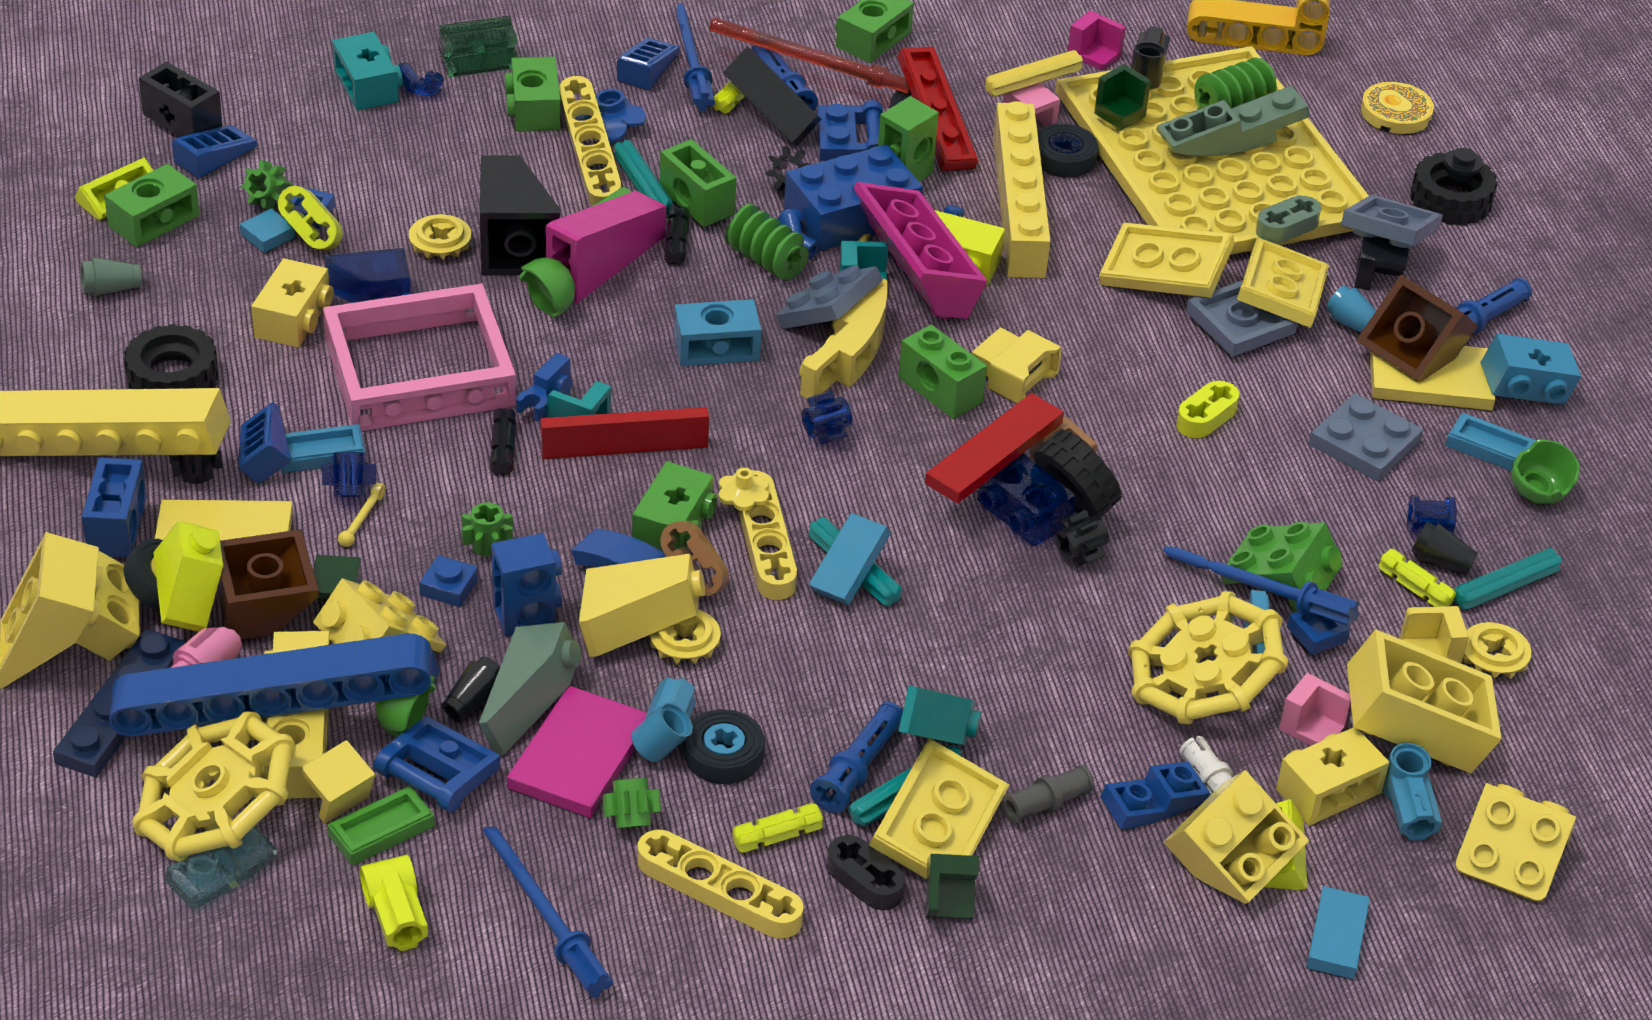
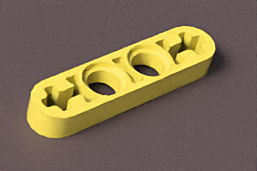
[738,470,797,600]
[637,830,803,939]

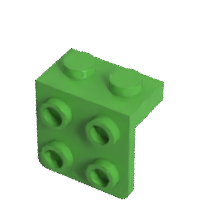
[1221,522,1343,613]

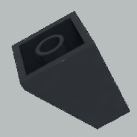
[480,155,560,275]

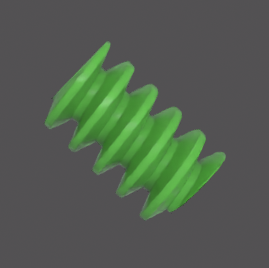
[1194,57,1277,110]
[725,203,809,281]

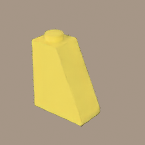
[579,554,705,657]

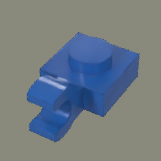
[516,353,573,422]

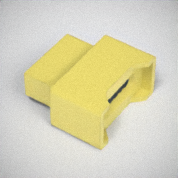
[971,327,1062,403]

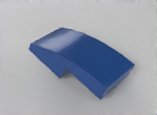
[571,528,667,568]
[1100,761,1210,830]

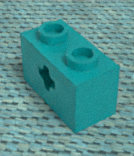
[332,32,403,111]

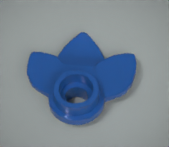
[575,89,646,144]

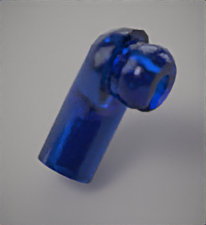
[399,62,444,97]

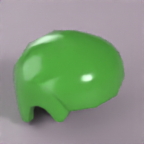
[519,257,575,318]
[1510,439,1580,504]
[375,675,436,737]

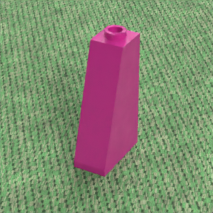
[546,191,666,304]

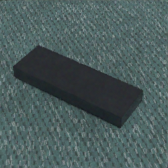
[723,46,822,146]

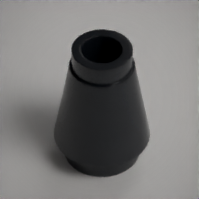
[1411,521,1479,575]
[441,656,500,723]

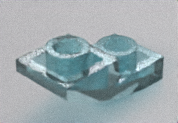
[165,826,277,910]

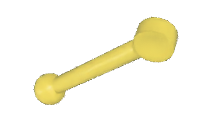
[338,482,386,547]

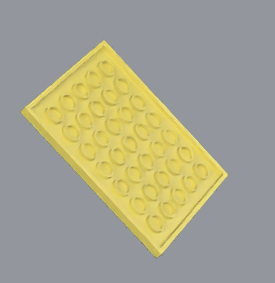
[1055,46,1369,255]

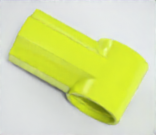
[359,855,428,951]

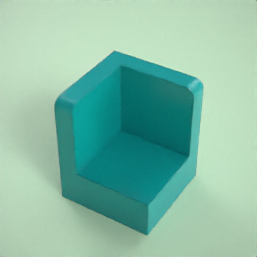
[839,241,888,280]
[547,381,611,418]

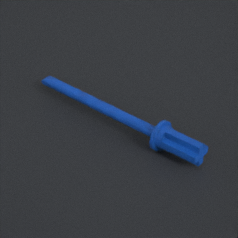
[676,3,715,112]
[1163,546,1359,627]
[483,827,613,997]

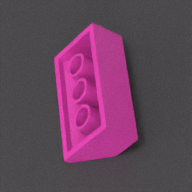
[854,182,987,319]

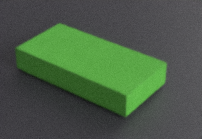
[327,786,435,866]

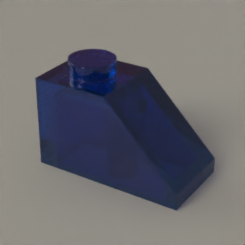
[324,248,411,303]

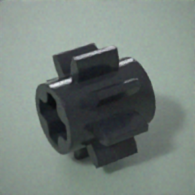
[765,146,811,191]
[169,449,223,484]
[1055,510,1109,566]

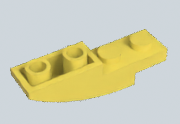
[799,278,888,402]

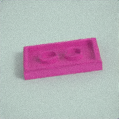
[507,686,647,818]

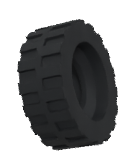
[1410,152,1498,226]
[124,324,219,389]
[1033,429,1122,518]

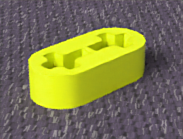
[278,186,343,251]
[1176,381,1240,438]

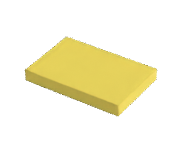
[1099,222,1235,298]
[1237,238,1329,328]
[1370,346,1495,410]
[155,500,293,541]
[869,738,1010,879]

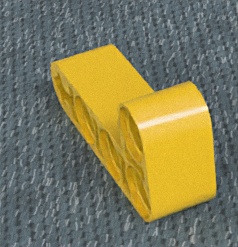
[1187,0,1330,55]

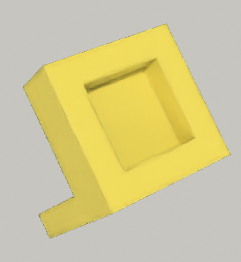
[1399,606,1469,664]
[302,740,375,824]

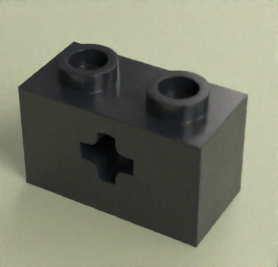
[139,62,223,136]

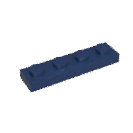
[53,629,186,778]

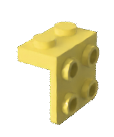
[313,578,447,653]
[1456,783,1576,902]

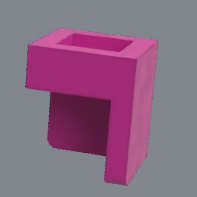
[1067,10,1126,70]

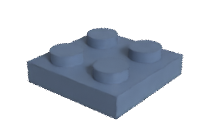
[1341,194,1443,248]
[775,266,883,329]
[1186,281,1298,357]
[1309,393,1424,482]

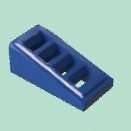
[617,37,680,90]
[172,124,257,178]
[238,402,291,484]

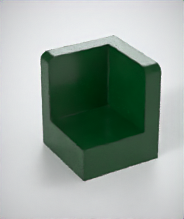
[1094,64,1151,130]
[313,555,362,599]
[925,854,979,919]

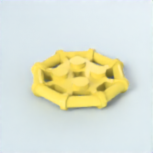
[1128,591,1288,725]
[132,711,296,862]

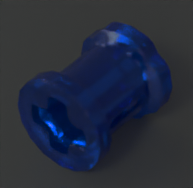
[1406,495,1457,533]

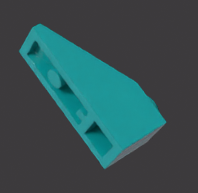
[898,685,982,745]

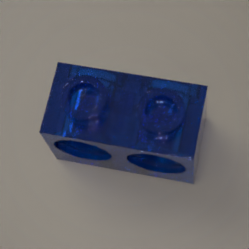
[977,453,1076,547]

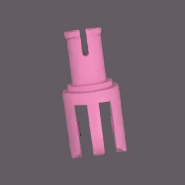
[170,627,242,668]

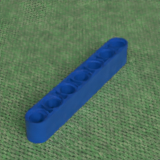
[109,634,431,736]

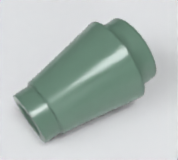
[80,257,141,297]

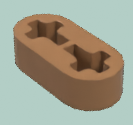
[660,521,729,596]

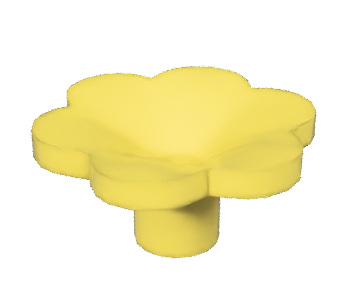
[719,468,769,511]

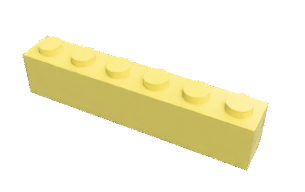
[993,101,1050,278]
[0,388,231,456]

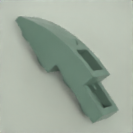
[1157,85,1309,156]

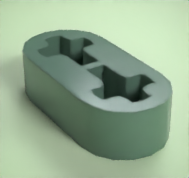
[1256,195,1322,243]

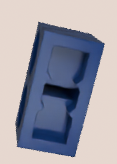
[82,457,147,557]
[491,533,562,637]

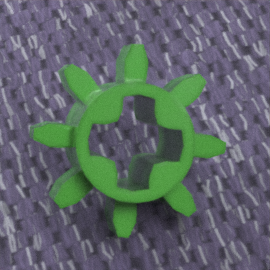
[241,160,293,210]
[461,502,513,556]
[603,778,661,828]

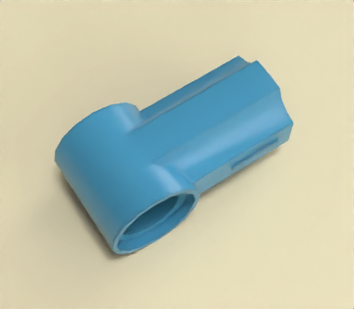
[631,677,696,762]
[1382,743,1442,840]

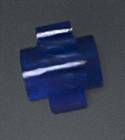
[801,390,853,444]
[322,452,376,497]

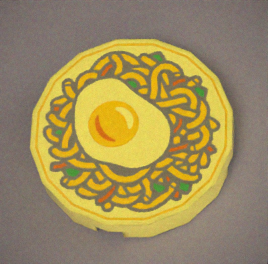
[1360,82,1434,134]

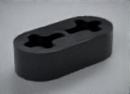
[827,835,905,911]

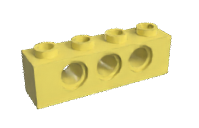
[260,631,330,799]

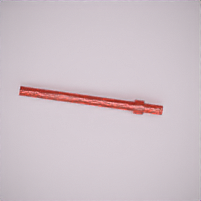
[709,17,911,94]

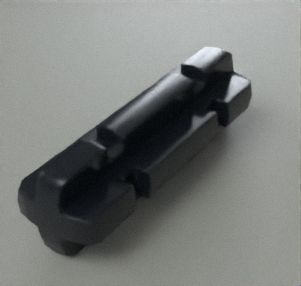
[664,206,689,265]
[490,408,516,475]

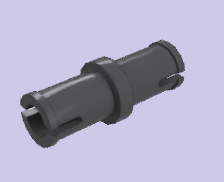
[1002,765,1095,823]

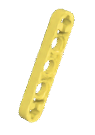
[559,76,622,206]

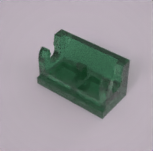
[438,15,519,78]

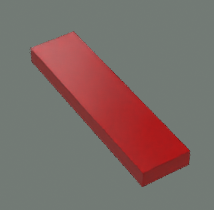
[897,47,979,171]
[925,393,1064,504]
[540,407,709,459]

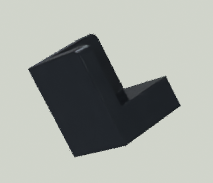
[1354,236,1409,290]

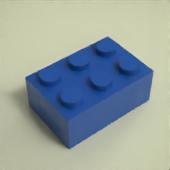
[784,145,923,251]

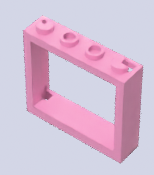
[323,283,516,431]

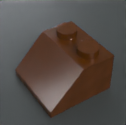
[1356,275,1478,382]
[217,529,319,640]

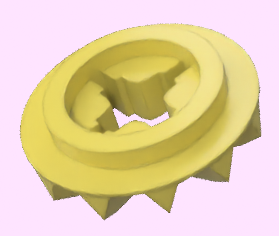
[409,214,472,260]
[650,609,721,665]
[1463,622,1532,679]

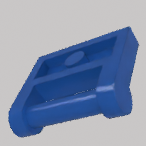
[817,100,883,161]
[373,716,500,813]

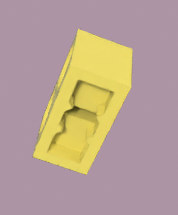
[77,551,140,661]

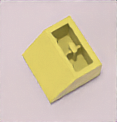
[1163,770,1309,904]

